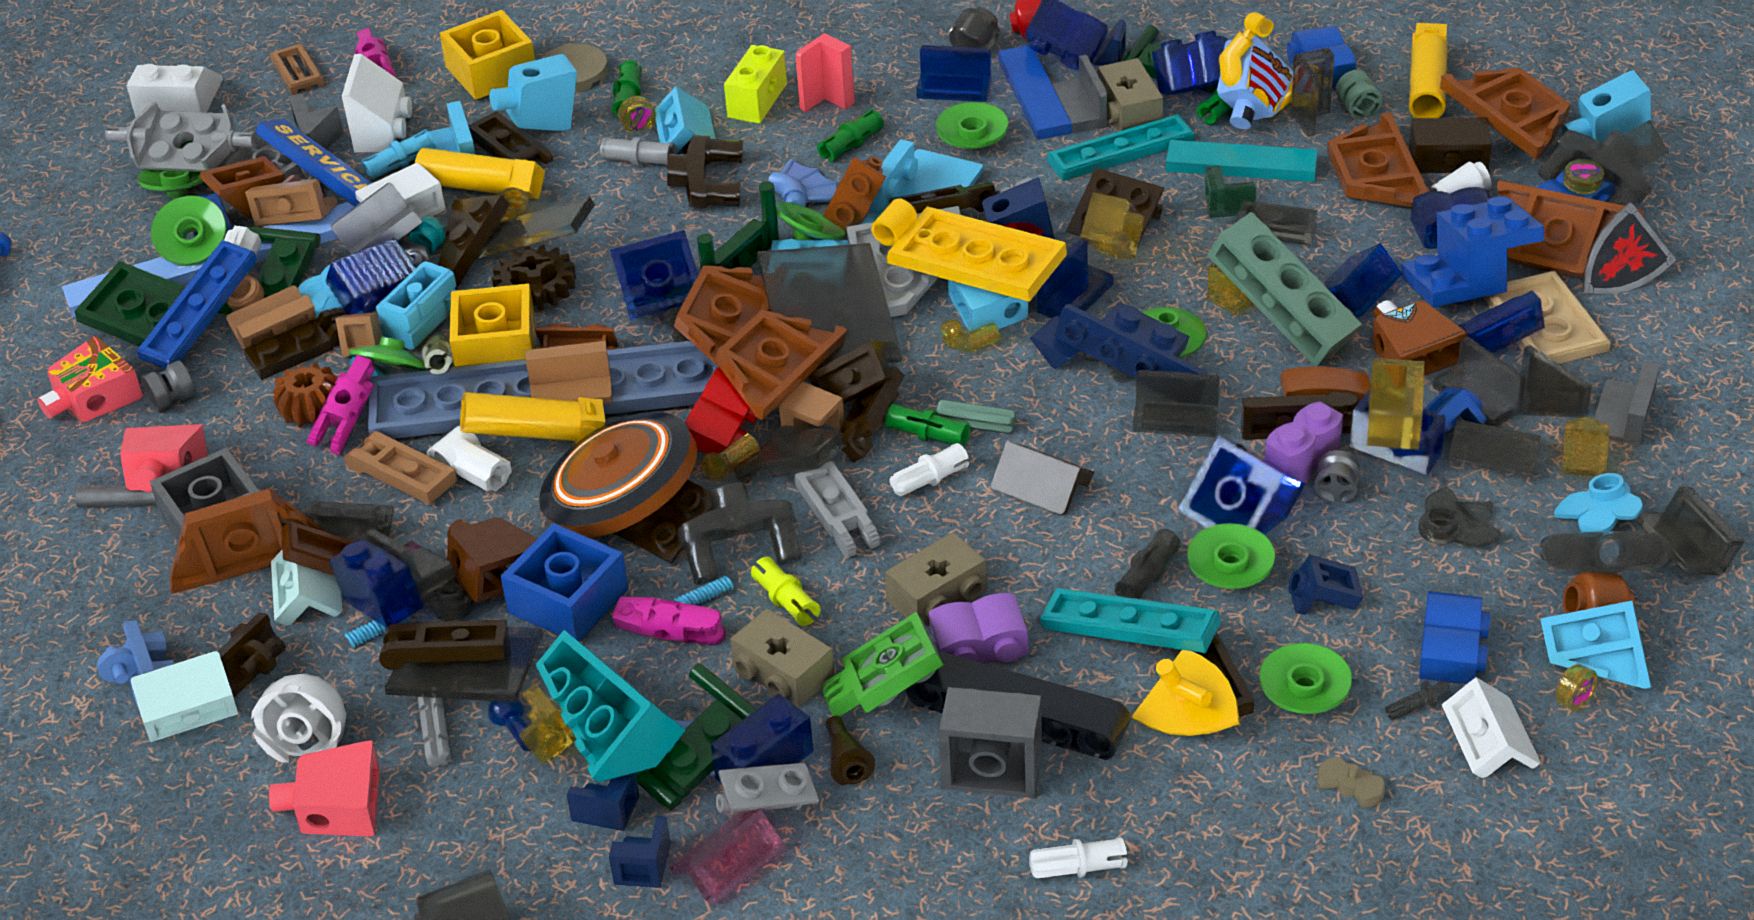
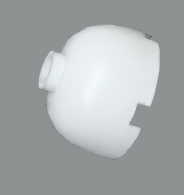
[251,674,346,763]

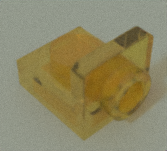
[1561,417,1610,477]
[519,683,576,764]

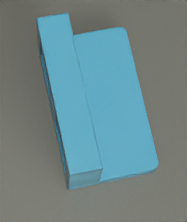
[654,86,716,154]
[429,101,475,154]

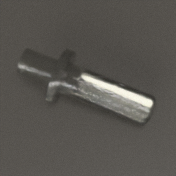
[1385,680,1451,720]

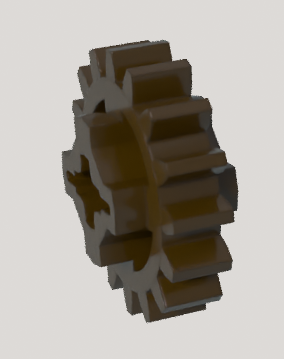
[492,245,576,310]

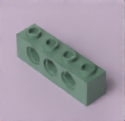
[1207,212,1362,366]

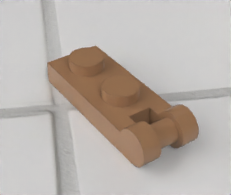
[344,431,457,505]

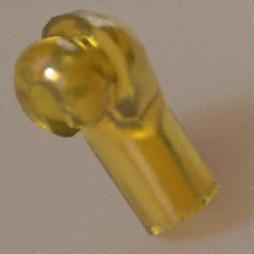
[940,319,1001,352]
[701,433,760,480]

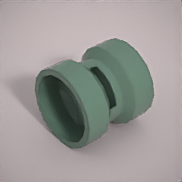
[1336,69,1383,119]

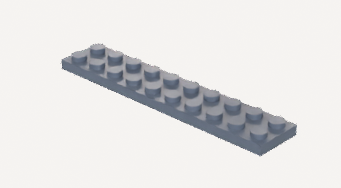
[368,341,718,439]

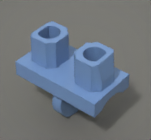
[97,620,174,706]

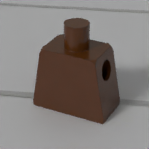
[447,517,538,603]

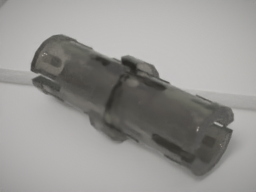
[1115,529,1181,599]

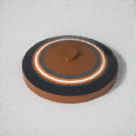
[539,412,697,538]

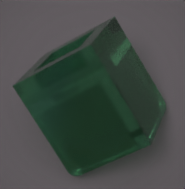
[1204,166,1256,218]

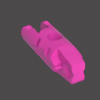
[355,27,396,78]
[306,355,374,456]
[612,597,726,645]

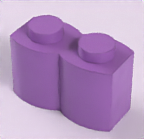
[1264,401,1343,492]
[929,593,1029,663]

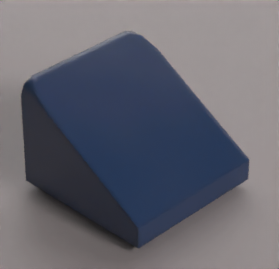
[1094,20,1126,66]
[1030,315,1080,369]

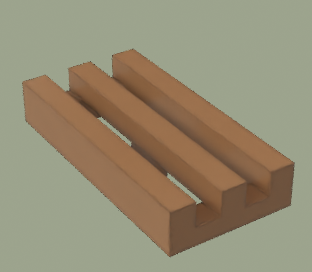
[269,43,325,95]

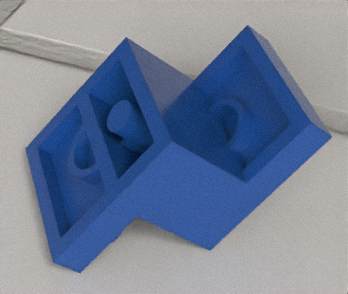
[1401,196,1544,308]

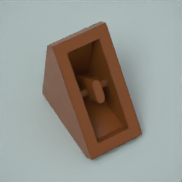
[200,156,285,219]

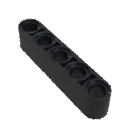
[906,651,1131,760]

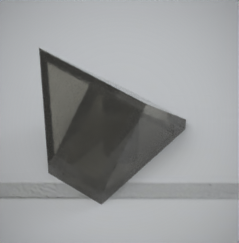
[1520,345,1592,418]

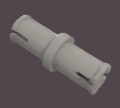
[600,137,676,166]

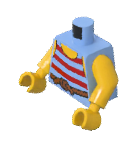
[1217,12,1326,129]

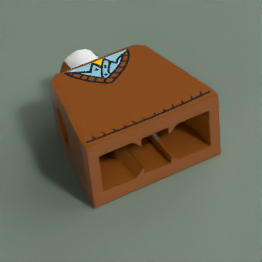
[1372,300,1467,386]

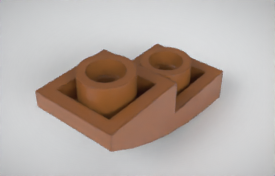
[1280,366,1373,409]

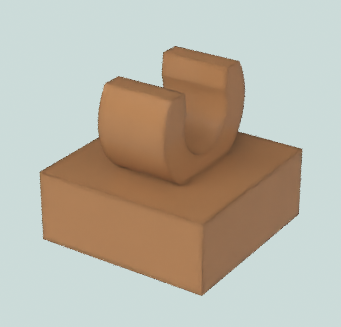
[335,312,382,356]

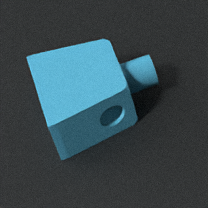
[490,54,577,131]
[1562,70,1652,156]
[948,280,1045,338]

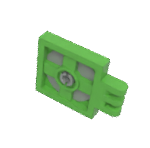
[822,612,944,716]

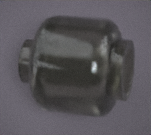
[948,7,1000,59]

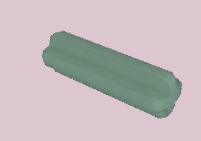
[936,399,1016,434]

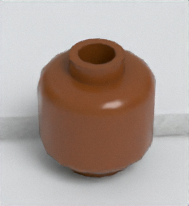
[1563,571,1635,613]

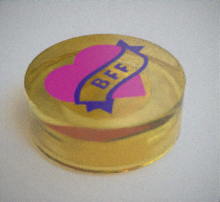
[618,96,656,133]
[1563,159,1604,194]
[1556,663,1597,712]

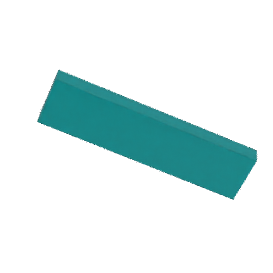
[1047,114,1195,181]
[1166,140,1318,182]
[1040,588,1221,653]

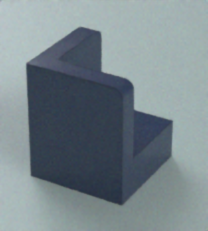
[567,772,640,831]
[609,816,671,888]

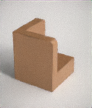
[779,381,844,438]

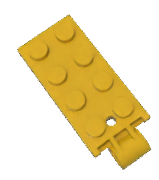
[871,199,1067,302]

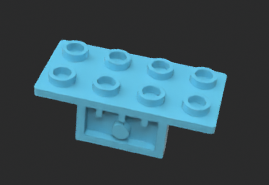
[861,139,983,224]

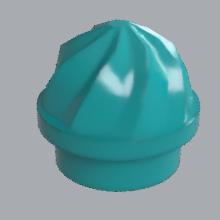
[409,215,446,254]

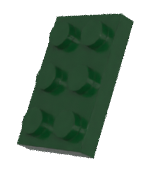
[74,261,185,346]

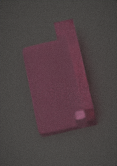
[669,809,786,904]

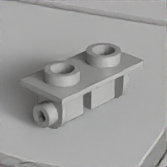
[716,763,819,817]

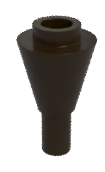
[825,716,875,785]

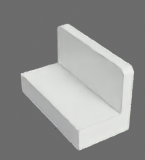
[355,163,446,218]
[1442,677,1541,778]

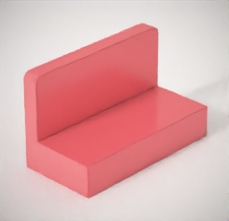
[795,33,855,112]

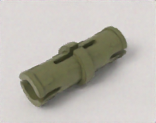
[422,335,453,375]

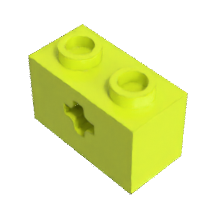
[724,45,787,123]

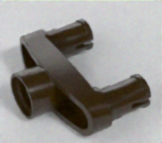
[667,135,743,208]

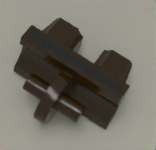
[211,613,286,698]

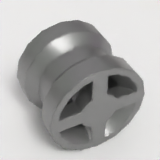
[1314,450,1361,503]

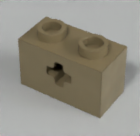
[1098,58,1163,131]
[885,532,987,625]
[730,608,835,708]

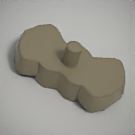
[1317,757,1386,809]

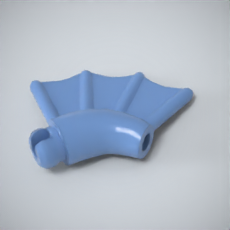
[768,159,838,207]

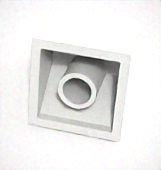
[342,54,412,153]
[126,64,223,117]

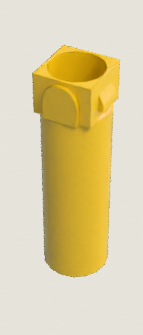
[1409,23,1448,118]
[415,147,545,200]
[460,392,606,444]

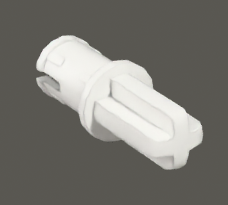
[889,443,969,496]
[1029,837,1127,878]

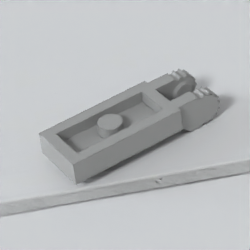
[794,461,881,558]

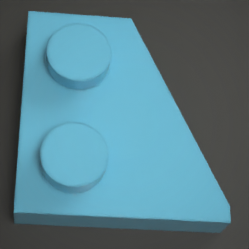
[1541,601,1652,689]

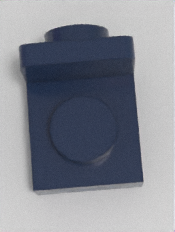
[1288,554,1364,615]

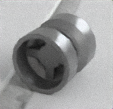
[141,360,196,412]

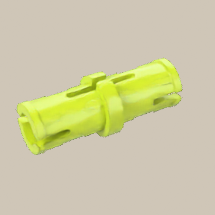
[751,557,821,626]

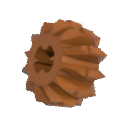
[273,363,337,428]

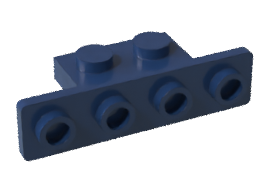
[1055,302,1208,406]

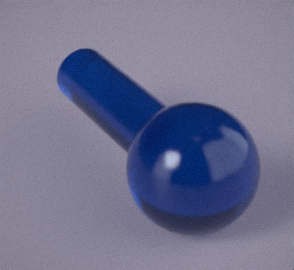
[488,694,538,751]

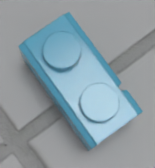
[376,261,457,350]

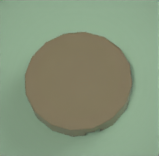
[541,43,608,92]

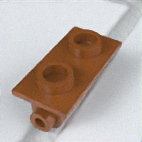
[823,156,887,231]
[535,324,619,350]

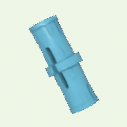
[361,129,437,181]

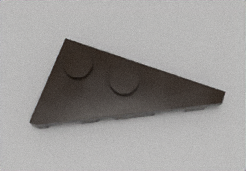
[438,194,510,290]

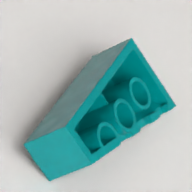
[536,630,686,782]

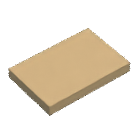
[1483,271,1611,369]

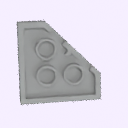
[846,206,961,321]

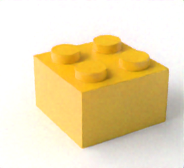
[439,10,535,100]
[449,284,536,367]

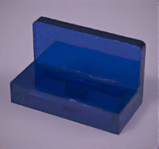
[916,45,992,102]
[1037,239,1113,319]
[1324,243,1402,318]
[1458,290,1545,363]

